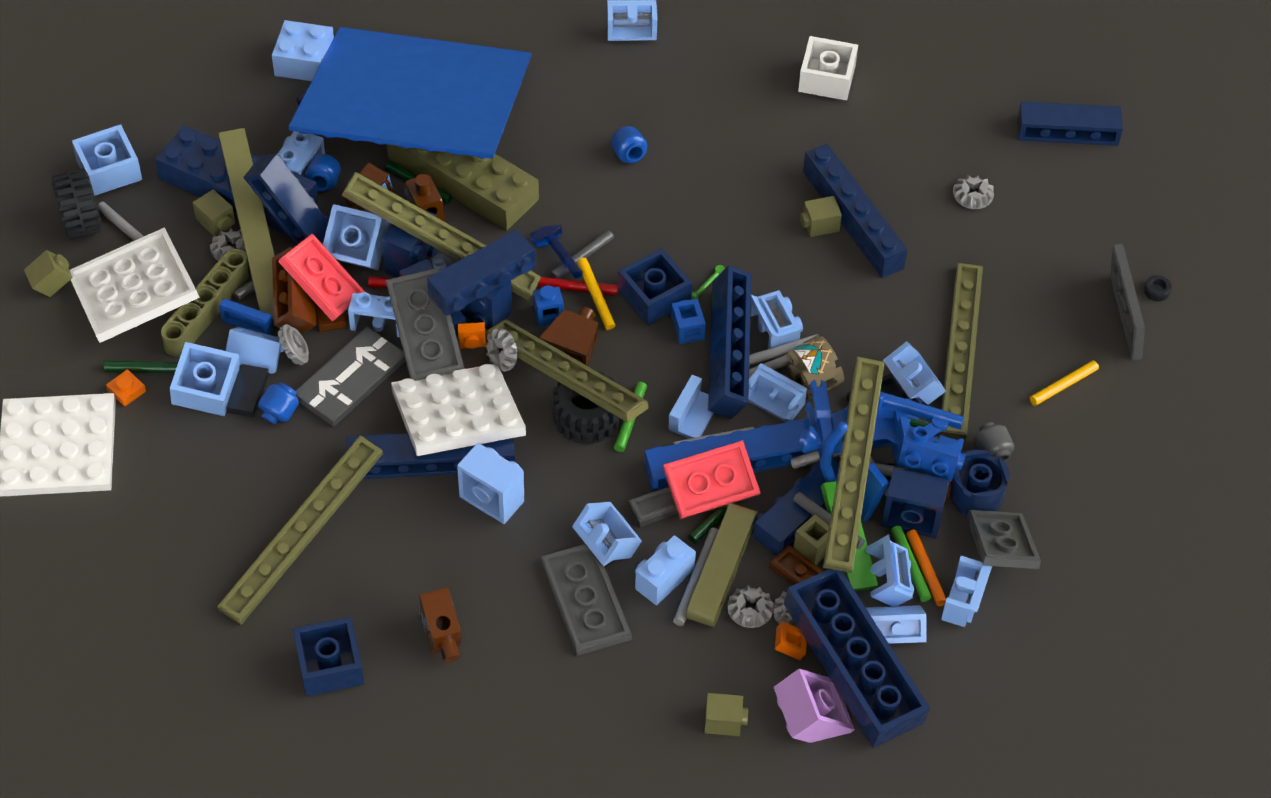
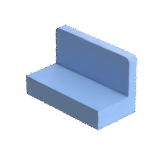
[226,327,283,374]
[668,375,714,439]
[866,605,926,644]

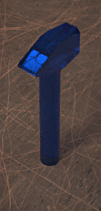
[530,225,583,278]

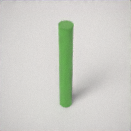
[614,382,647,452]
[891,526,932,602]

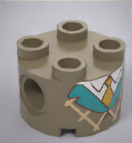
[786,335,844,400]

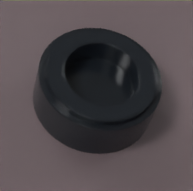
[1144,275,1172,302]

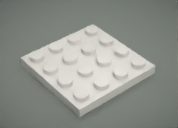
[70,227,200,343]
[391,364,526,456]
[0,393,116,497]

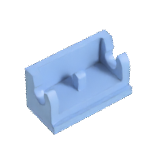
[749,363,807,422]

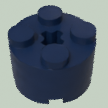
[950,450,1009,515]

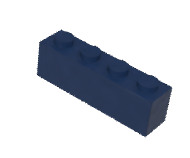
[1017,101,1123,146]
[243,154,329,246]
[427,229,536,316]
[753,458,839,556]

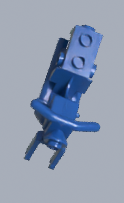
[799,380,966,482]

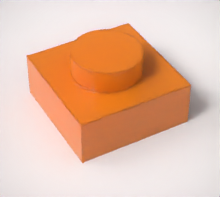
[458,322,486,349]
[106,369,146,407]
[775,621,807,660]

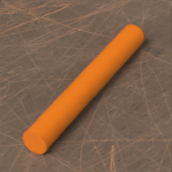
[906,530,946,606]

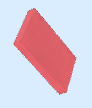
[278,234,365,322]
[662,440,761,520]

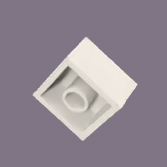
[798,36,858,100]

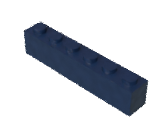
[803,144,907,278]
[708,265,751,419]
[346,433,515,479]

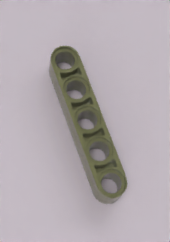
[161,249,250,357]
[686,503,758,627]

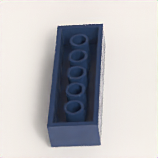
[156,125,318,235]
[784,569,930,748]

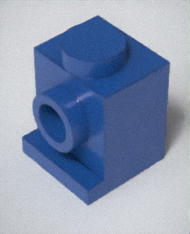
[532,285,564,327]
[671,299,706,344]

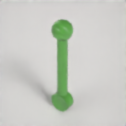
[691,265,725,300]

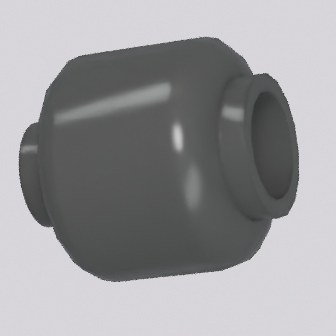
[974,422,1015,462]

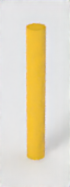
[577,258,616,330]
[1030,360,1099,406]

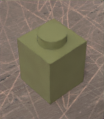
[192,189,235,236]
[800,196,842,237]
[24,250,73,297]
[794,514,829,565]
[704,693,748,736]

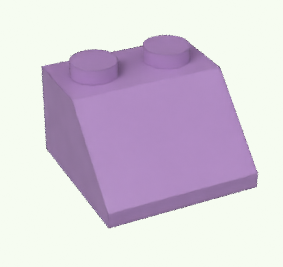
[774,669,855,743]

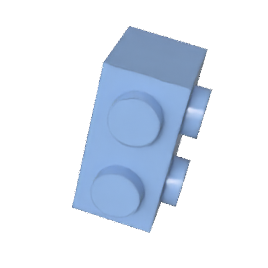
[278,131,325,177]
[635,535,696,606]

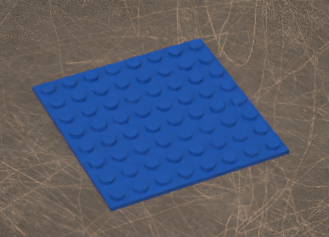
[289,27,532,159]

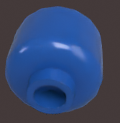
[611,126,648,164]
[305,154,341,192]
[258,382,299,425]

